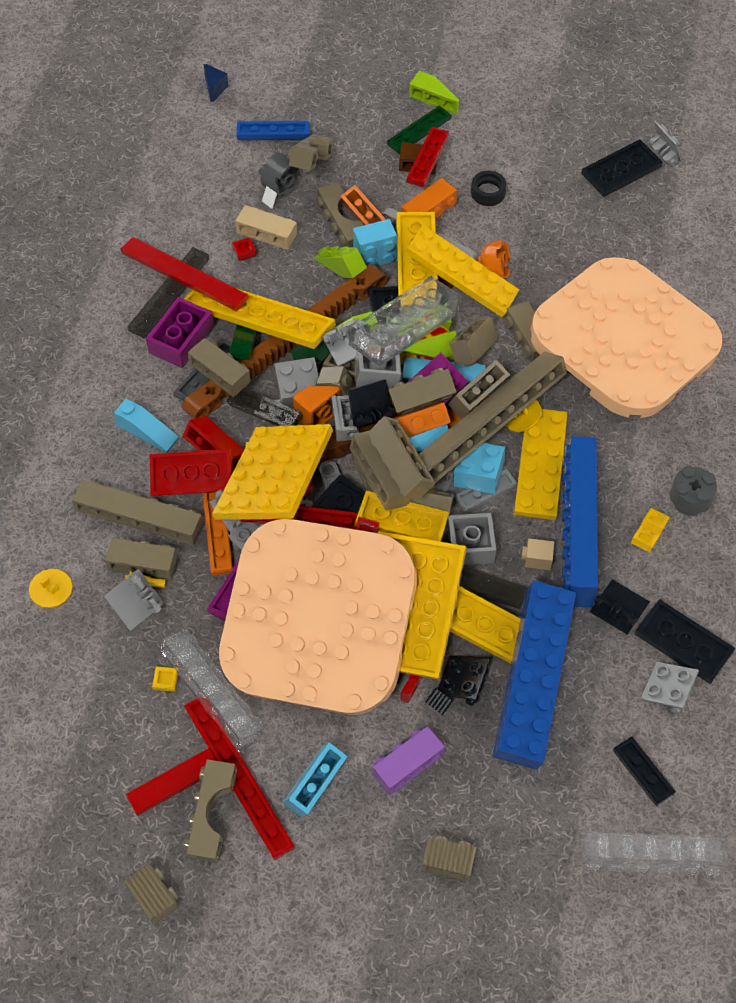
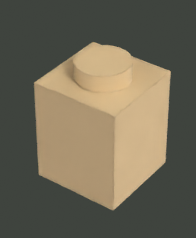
[521,538,554,570]

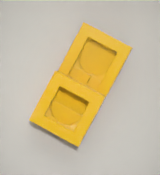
[631,508,670,553]

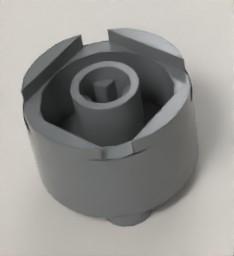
[259,152,302,197]
[670,466,717,516]

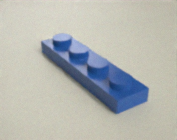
[236,121,309,140]

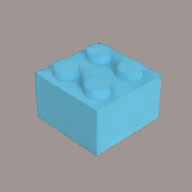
[353,219,397,266]
[454,443,505,494]

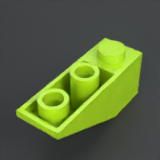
[314,246,367,278]

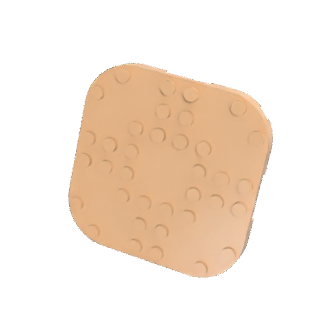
[530,257,722,418]
[219,519,417,715]

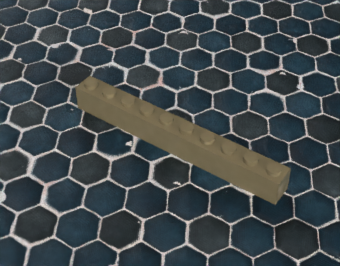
[419,352,567,483]

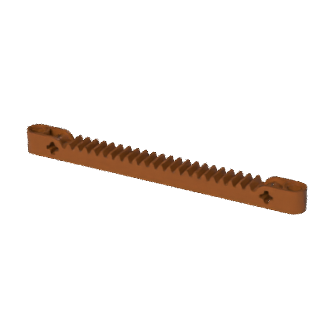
[181,264,388,419]

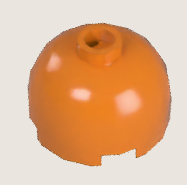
[478,240,511,279]

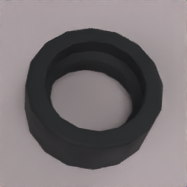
[471,170,507,206]

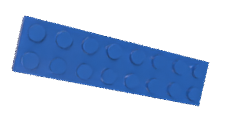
[562,436,598,608]
[492,580,576,769]

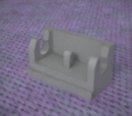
[332,395,359,442]

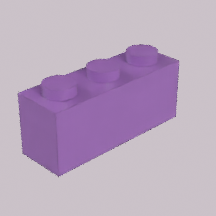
[372,726,445,796]

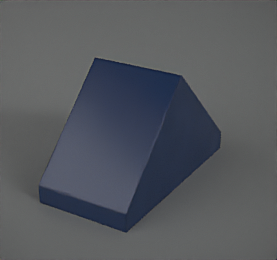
[203,64,228,102]

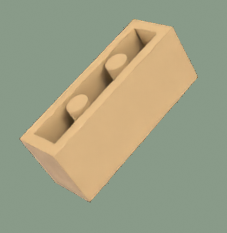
[235,205,297,250]

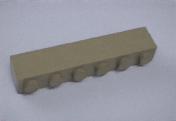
[72,480,203,546]

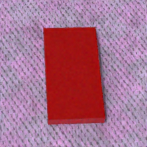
[149,449,233,497]

